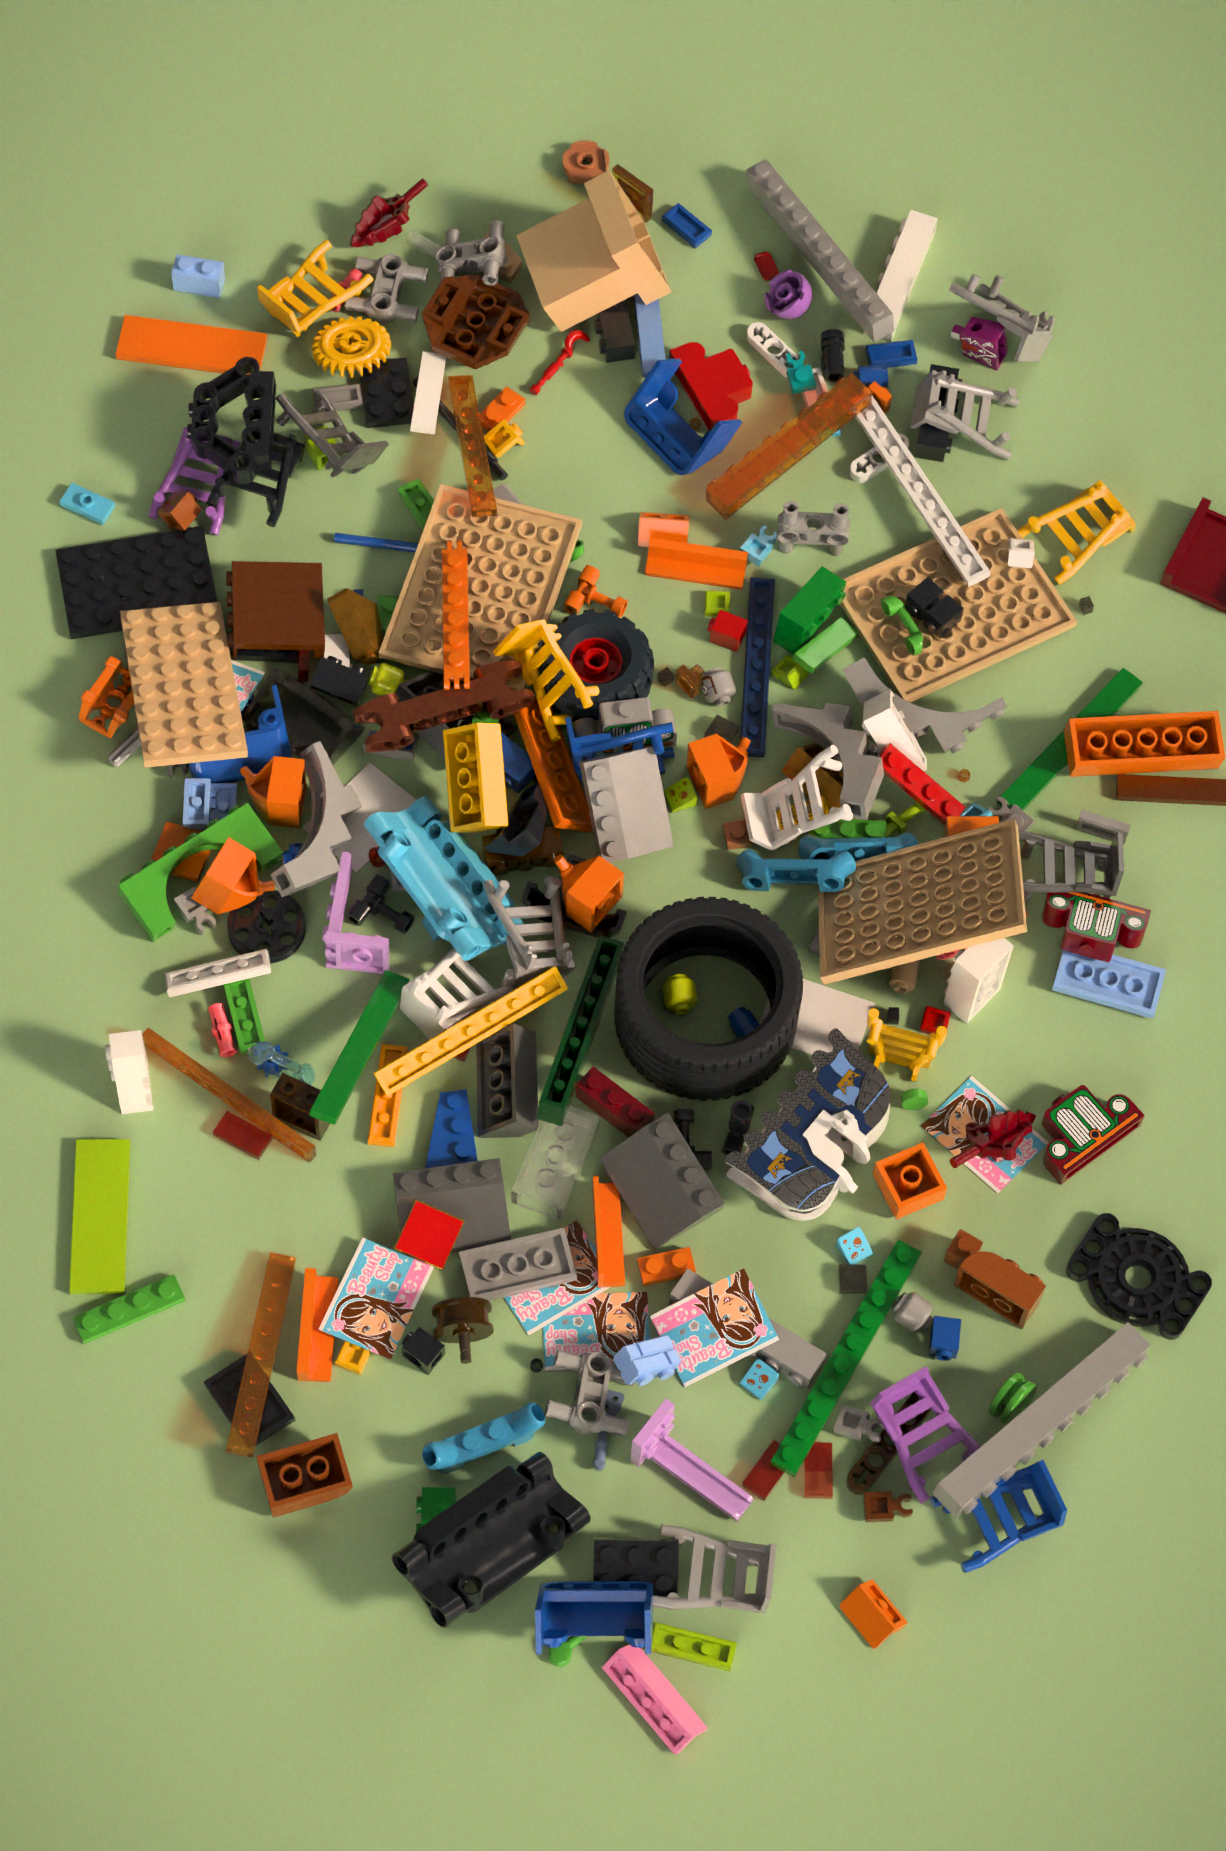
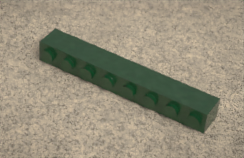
[536,935,624,1126]

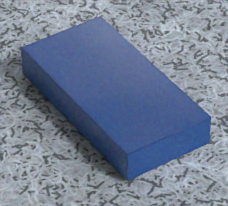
[662,203,712,249]
[865,340,918,368]

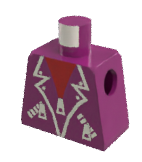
[951,317,1008,371]

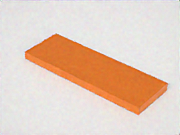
[116,315,268,375]
[514,697,593,832]

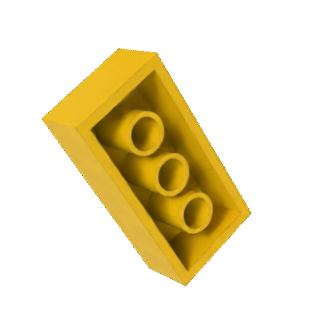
[443,723,508,833]

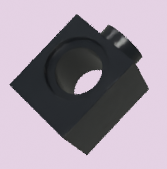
[401,1327,445,1375]

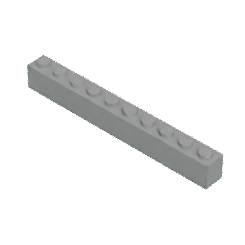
[746,159,894,342]
[933,1322,1151,1518]

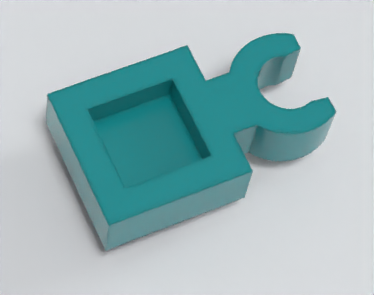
[786,350,816,394]

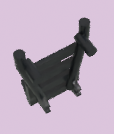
[206,433,305,527]

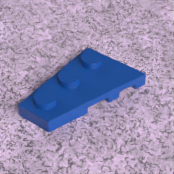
[425,1089,478,1168]

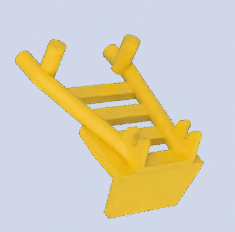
[257,240,373,337]
[1017,480,1136,585]
[493,619,599,741]
[867,1008,947,1082]

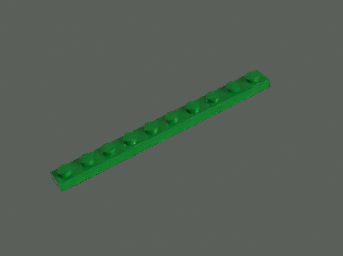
[770,1239,922,1478]

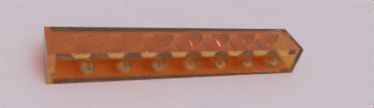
[706,373,872,520]

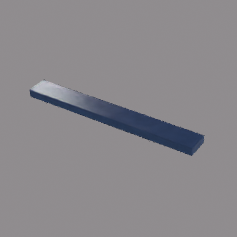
[740,577,775,758]

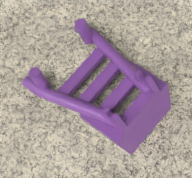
[148,427,241,536]
[870,1366,981,1504]

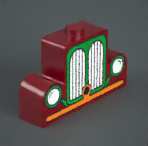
[1041,892,1151,962]
[1041,1085,1145,1185]

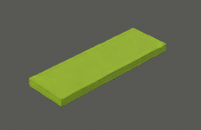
[69,1139,131,1295]

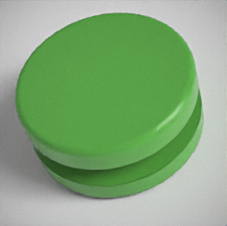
[989,1372,1037,1426]

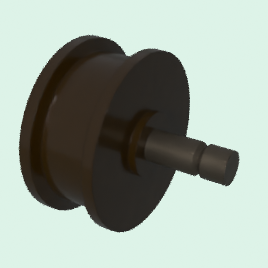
[432,1297,494,1364]

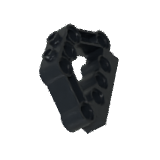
[187,357,277,484]

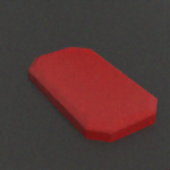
[754,252,780,281]

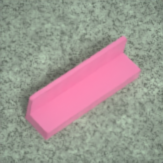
[602,1644,707,1755]

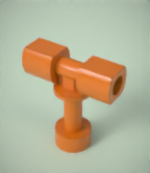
[563,565,628,618]

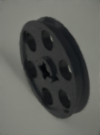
[227,890,306,964]

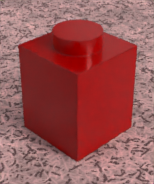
[707,610,748,652]

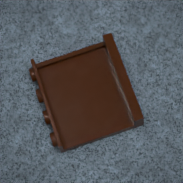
[226,561,325,659]

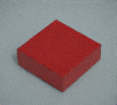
[919,1005,951,1035]

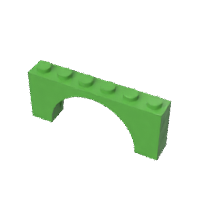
[118,803,283,942]

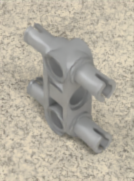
[435,220,508,285]
[345,254,429,324]
[777,501,850,556]
[544,1349,635,1437]

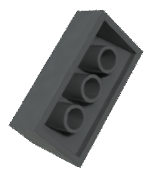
[476,1023,539,1138]

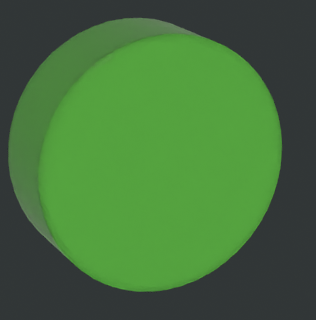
[901,1088,928,1110]

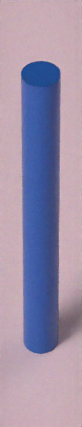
[334,533,419,553]

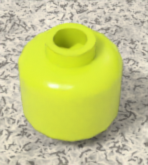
[368,663,407,696]
[662,974,698,1015]

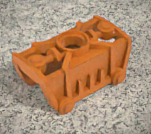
[79,656,134,739]

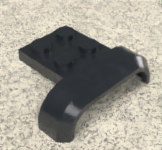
[522,854,627,938]

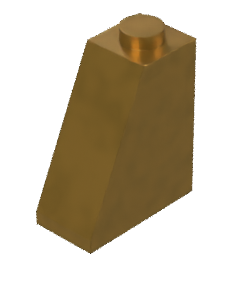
[327,588,384,665]

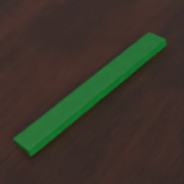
[997,667,1143,811]
[310,970,410,1125]

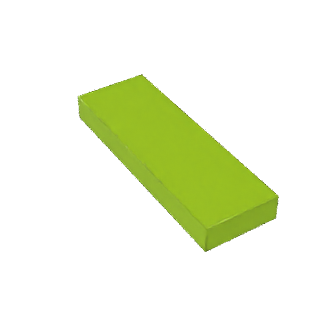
[651,1622,737,1672]

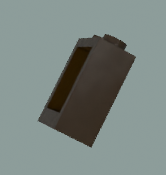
[270,1072,330,1141]

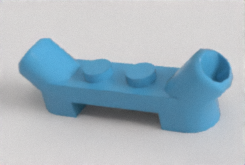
[798,832,918,861]
[736,849,856,892]
[422,1402,546,1474]

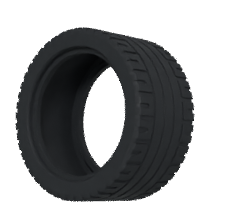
[614,897,803,1101]

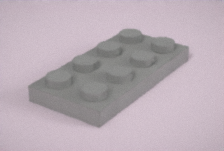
[459,1227,577,1301]

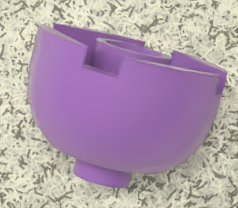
[764,270,813,319]

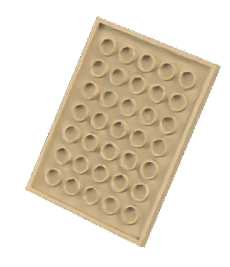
[378,484,583,690]
[840,508,1077,703]
[818,819,1027,985]

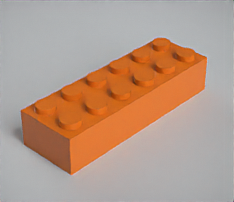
[1064,711,1225,777]

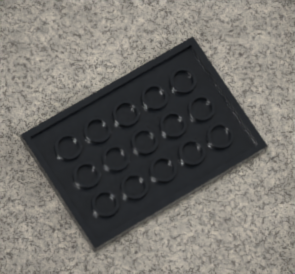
[55,526,217,640]

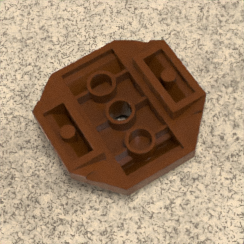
[422,274,530,370]

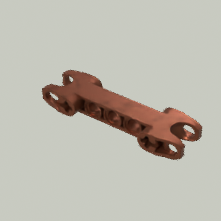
[353,660,534,753]

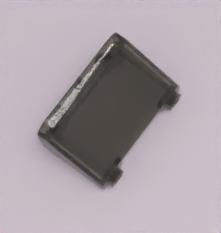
[242,667,366,765]

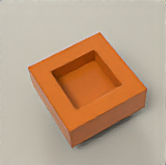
[867,381,892,414]

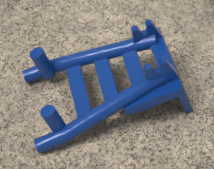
[565,717,675,781]
[930,1460,1067,1573]

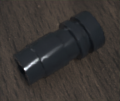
[821,329,845,382]

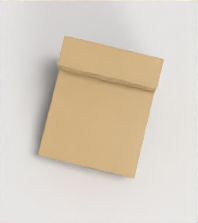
[516,170,671,332]

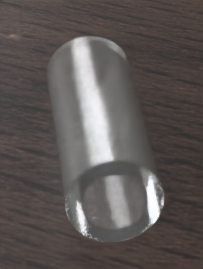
[406,230,442,259]

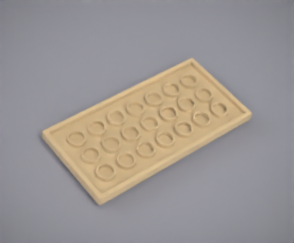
[120,602,248,768]

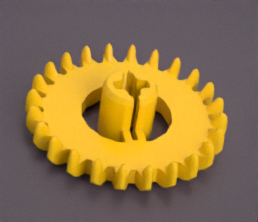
[311,316,391,378]

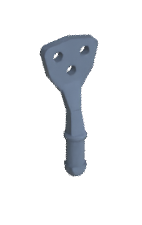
[593,1389,624,1471]

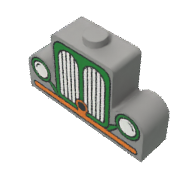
[573,698,677,754]

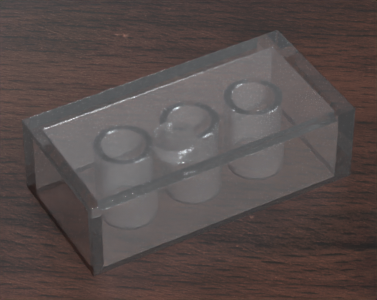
[511,1105,600,1221]

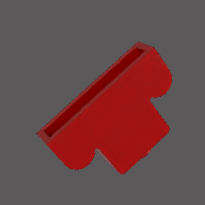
[669,342,753,431]

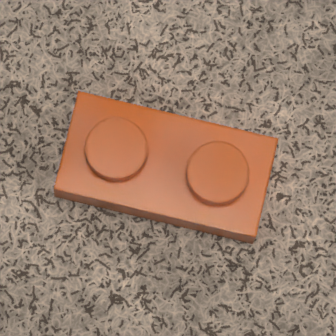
[476,386,525,432]
[637,1247,696,1287]

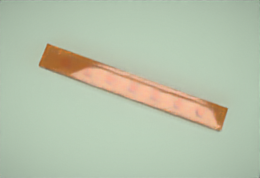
[448,375,497,517]
[142,1028,316,1162]
[226,1252,297,1458]

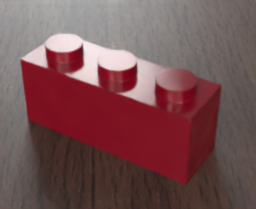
[576,1066,655,1138]

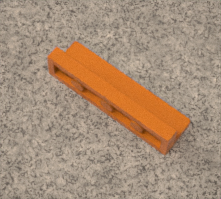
[645,537,748,590]
[592,1176,625,1288]
[297,1268,339,1382]

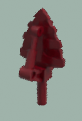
[350,178,428,247]
[950,1110,1036,1168]

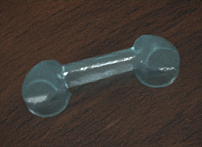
[247,1041,315,1085]

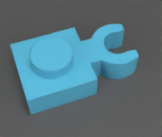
[739,525,777,567]

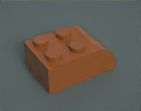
[954,1251,1046,1329]
[256,1433,353,1518]

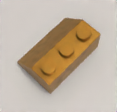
[781,743,843,813]

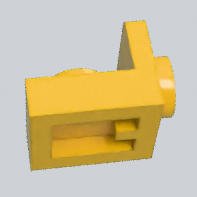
[482,419,525,458]

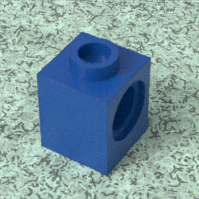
[929,1316,961,1361]

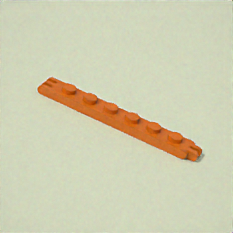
[442,541,470,690]

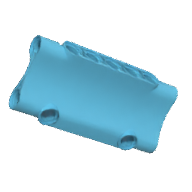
[364,796,524,961]

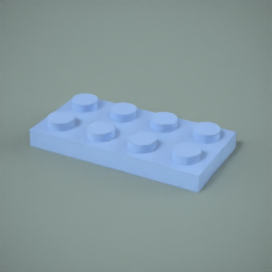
[1052,950,1166,1019]

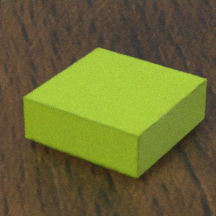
[704,590,730,617]

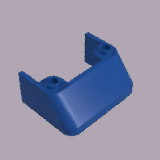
[624,359,743,475]
[188,685,292,783]
[535,1581,653,1654]

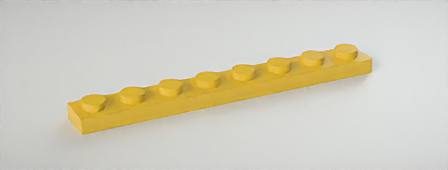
[373,966,568,1096]

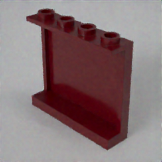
[1160,497,1226,613]

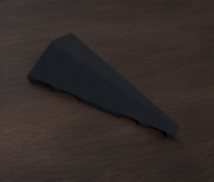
[485,775,548,857]

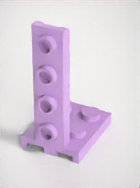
[322,851,389,974]
[630,1398,753,1522]

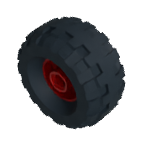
[539,609,654,722]

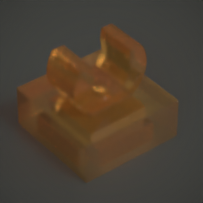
[675,664,704,698]

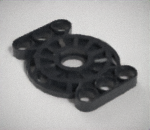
[1066,1213,1212,1340]

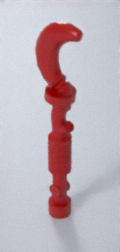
[529,330,590,395]

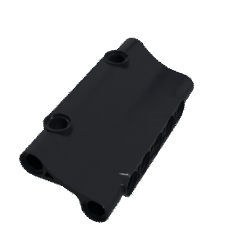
[392,1452,591,1628]

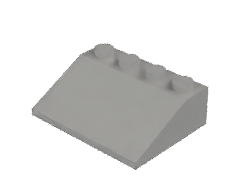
[579,746,674,863]

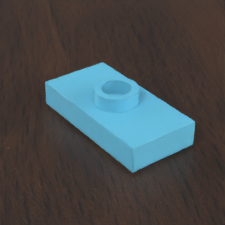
[59,483,115,525]

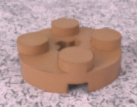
[562,140,609,184]

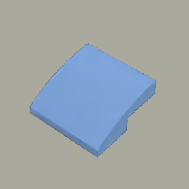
[183,778,237,831]

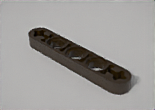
[846,1392,932,1495]

